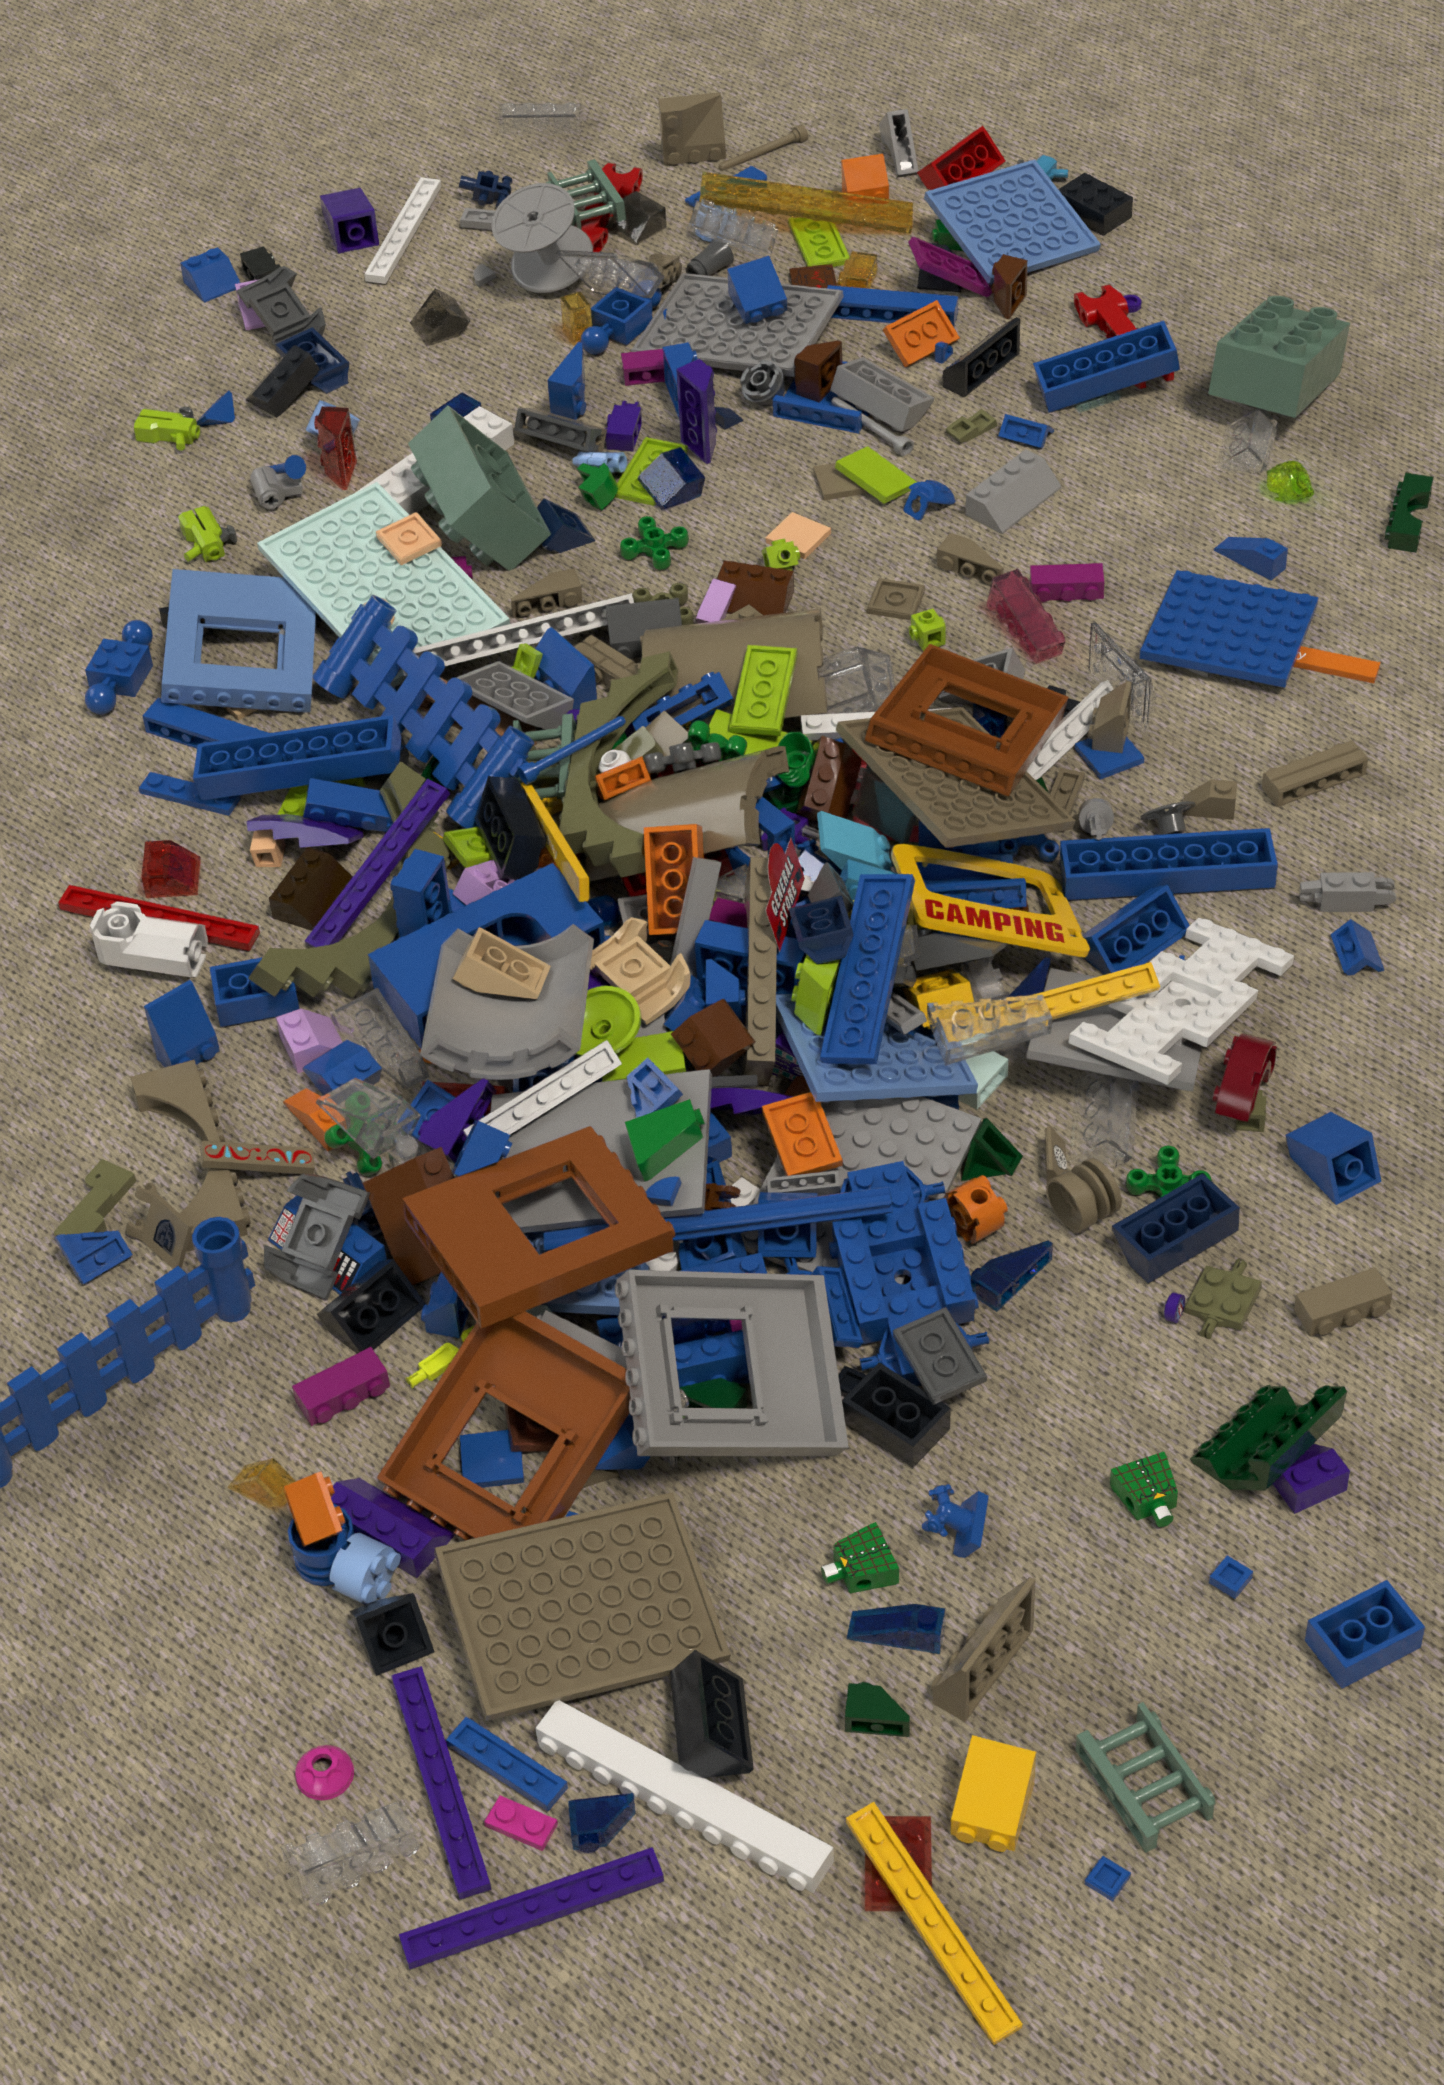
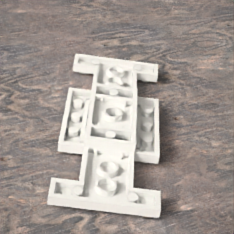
[1069,918,1294,1085]

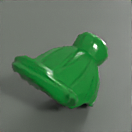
[777,732,815,788]

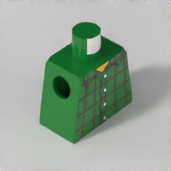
[1110,1451,1178,1527]
[821,1522,899,1594]

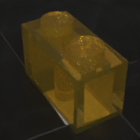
[838,251,878,289]
[560,291,592,346]

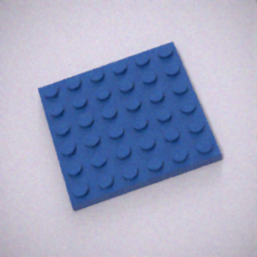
[1139,570,1319,688]

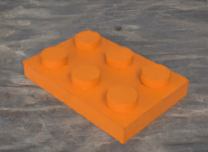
[883,300,960,367]
[762,1092,843,1176]

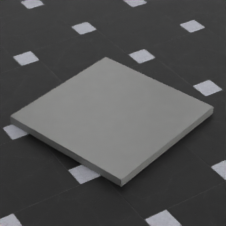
[1026,968,1202,1092]

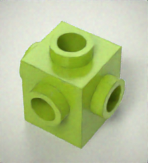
[761,539,800,571]
[909,608,946,651]

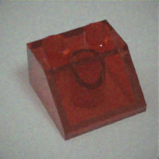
[141,840,201,898]

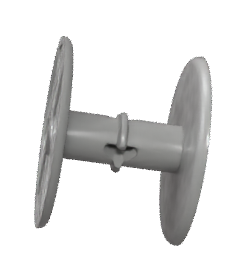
[491,183,593,293]

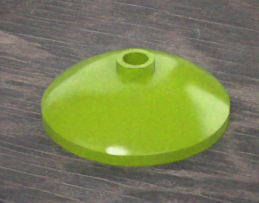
[575,986,641,1057]

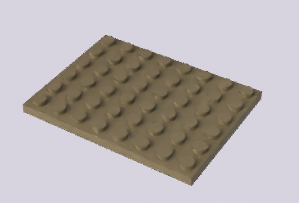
[836,707,1076,848]
[434,1492,731,1721]

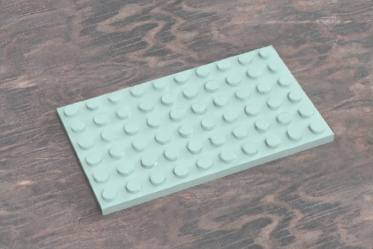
[257,482,510,688]

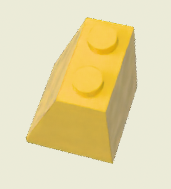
[951,1735,1036,1852]

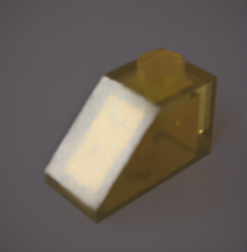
[228,1458,296,1508]

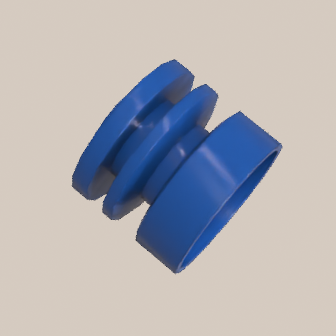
[288,1504,354,1586]

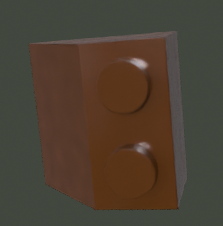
[992,254,1028,319]
[794,340,842,403]
[671,999,756,1077]

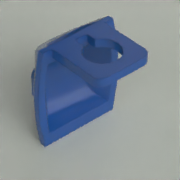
[903,480,956,520]

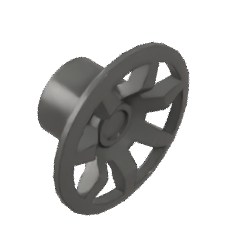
[1140,801,1196,835]

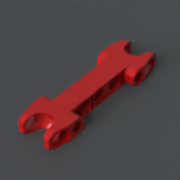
[581,163,643,259]
[1074,285,1174,389]

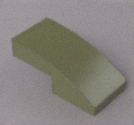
[946,409,998,443]

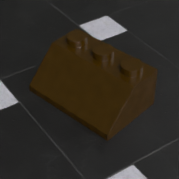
[269,847,353,931]

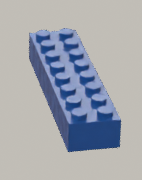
[193,715,401,800]
[1059,828,1278,900]

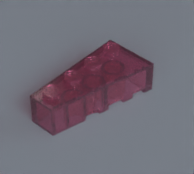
[986,569,1065,664]

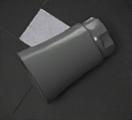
[685,238,734,276]

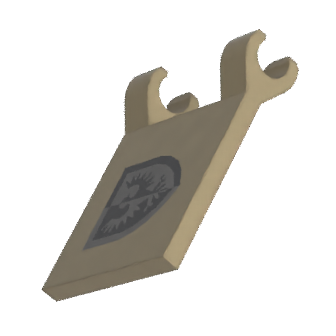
[126,1183,193,1269]

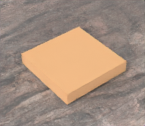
[376,512,442,565]
[766,512,831,559]

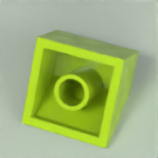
[791,955,840,1035]

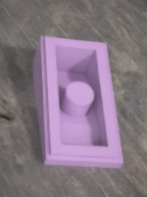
[696,579,736,623]

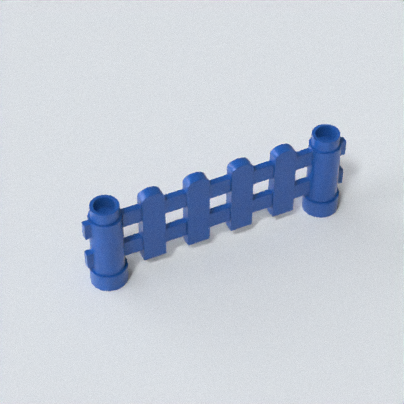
[313,595,534,829]
[0,1217,256,1488]

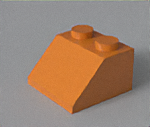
[841,153,889,209]

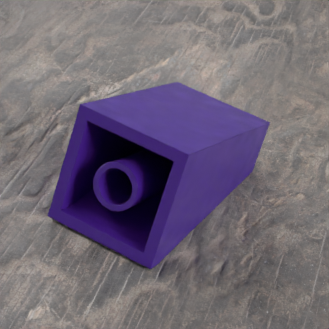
[320,187,379,254]

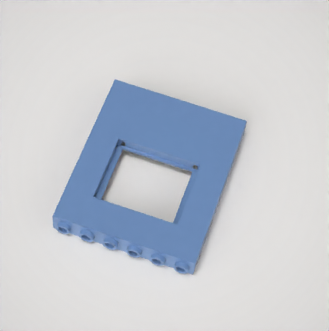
[161,569,316,713]

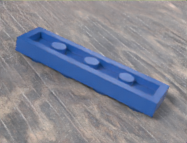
[139,772,241,816]
[446,1717,568,1812]

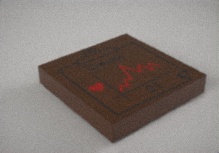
[789,264,837,289]

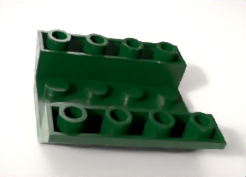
[1190,1385,1347,1491]

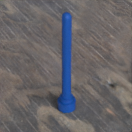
[517,716,626,785]

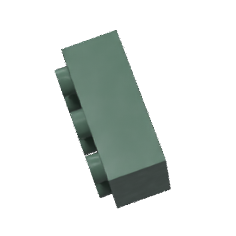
[1208,296,1350,418]
[408,406,551,570]

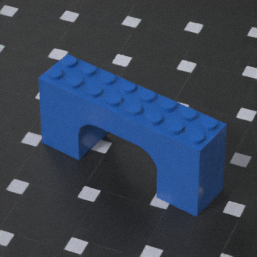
[368,863,605,1049]

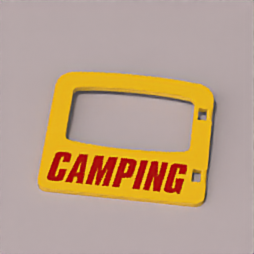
[891,844,1090,957]

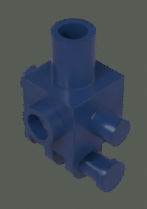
[459,171,513,207]

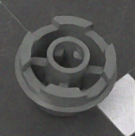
[740,360,785,406]

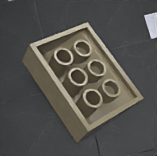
[931,1577,1036,1722]

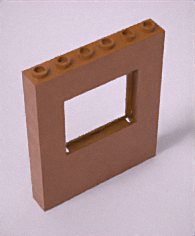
[865,644,1069,796]
[402,1126,675,1329]
[377,1311,631,1541]

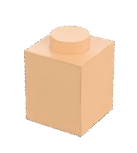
[250,829,286,867]

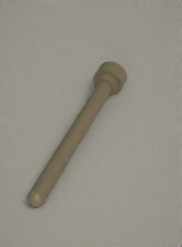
[719,124,808,171]

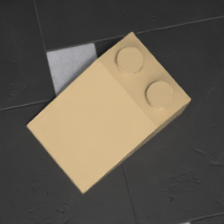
[452,927,551,999]

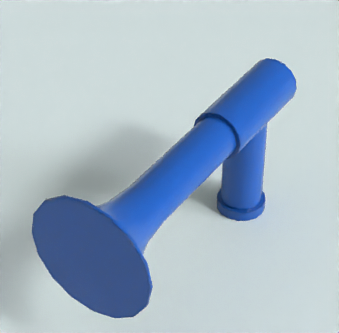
[268,455,306,479]

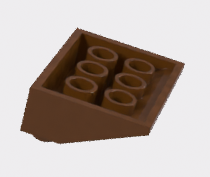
[363,1147,454,1286]

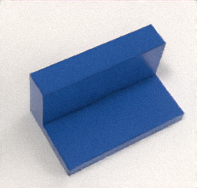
[998,414,1054,448]
[1330,919,1385,976]

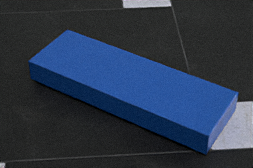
[813,1266,863,1348]

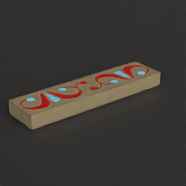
[200,1140,315,1174]

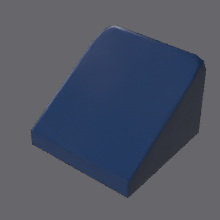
[714,406,743,430]

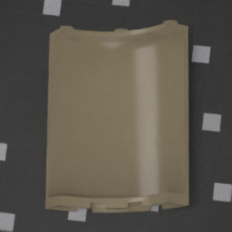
[638,608,828,730]
[584,746,789,883]

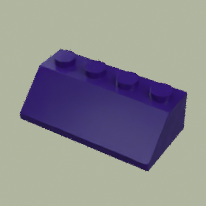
[676,359,717,464]
[331,1478,455,1578]

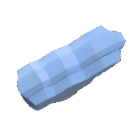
[573,452,628,473]

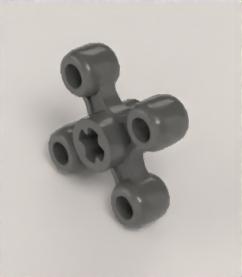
[644,742,722,773]

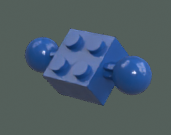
[581,281,662,355]
[85,620,153,715]

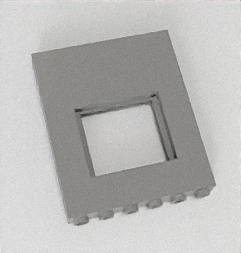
[615,1270,849,1456]

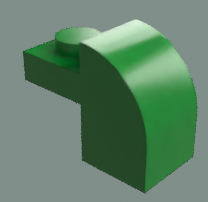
[577,463,618,511]

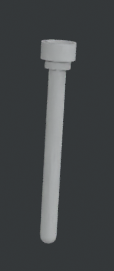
[832,397,914,457]

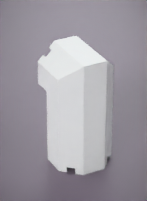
[90,902,208,977]

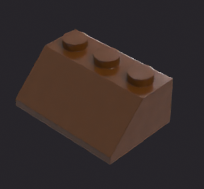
[717,560,794,615]
[796,736,862,822]

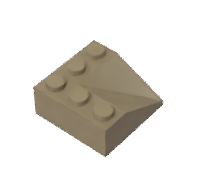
[658,92,726,165]

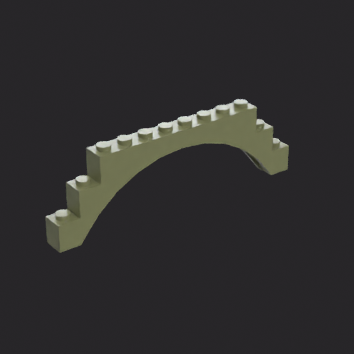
[559,651,679,877]
[248,761,452,998]

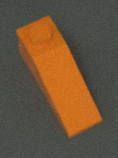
[283,1088,349,1151]

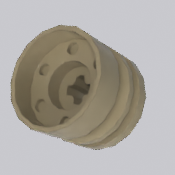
[1046,1158,1122,1233]

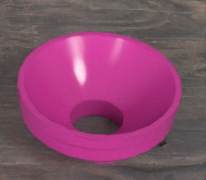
[295,1745,354,1801]

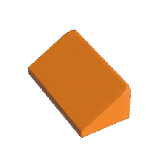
[595,756,651,800]

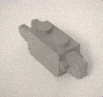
[1299,872,1396,912]

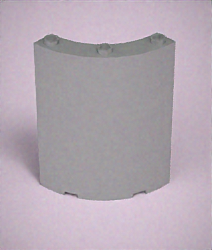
[420,924,594,1080]

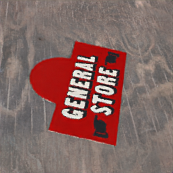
[765,838,805,952]

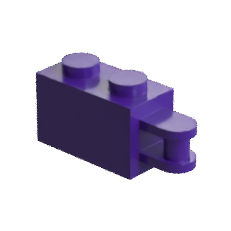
[605,401,642,452]

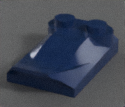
[275,327,349,394]
[789,895,853,964]

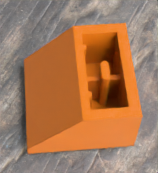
[283,1471,345,1547]

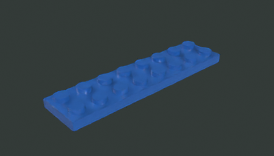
[820,874,915,1064]

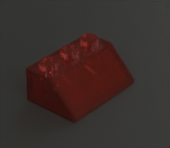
[314,406,357,490]

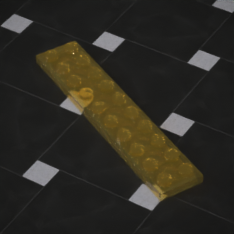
[699,172,913,234]

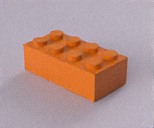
[643,824,704,937]

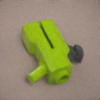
[134,406,200,451]
[178,506,237,562]

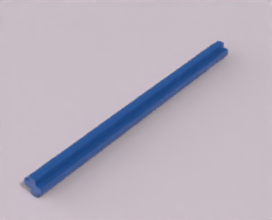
[543,1186,893,1252]

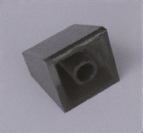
[850,764,917,844]

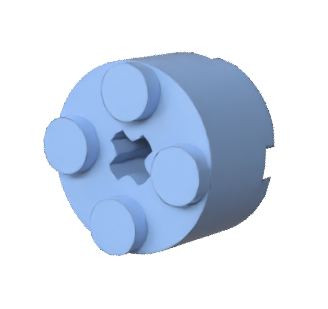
[330,1533,401,1605]

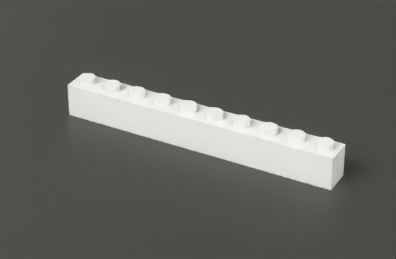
[402,593,634,676]
[536,1700,834,1893]

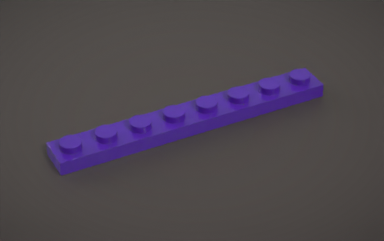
[305,779,450,948]
[391,1666,492,1900]
[399,1847,664,1970]

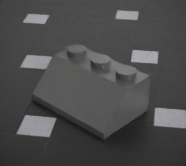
[606,598,682,659]

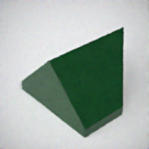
[962,1118,1023,1181]

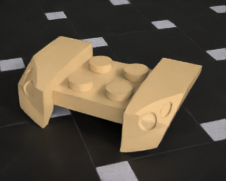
[590,917,690,1025]

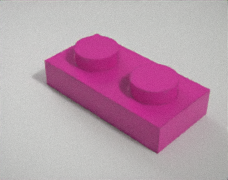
[484,1795,558,1851]

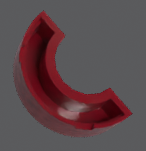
[1212,1033,1277,1122]

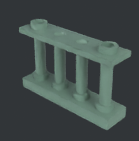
[546,159,626,230]
[513,713,577,800]
[1076,1702,1216,1853]

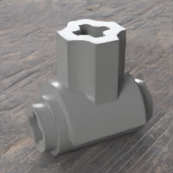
[250,466,302,509]

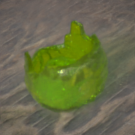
[1266,461,1315,501]

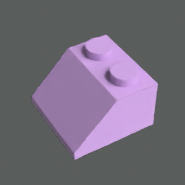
[276,1008,342,1073]

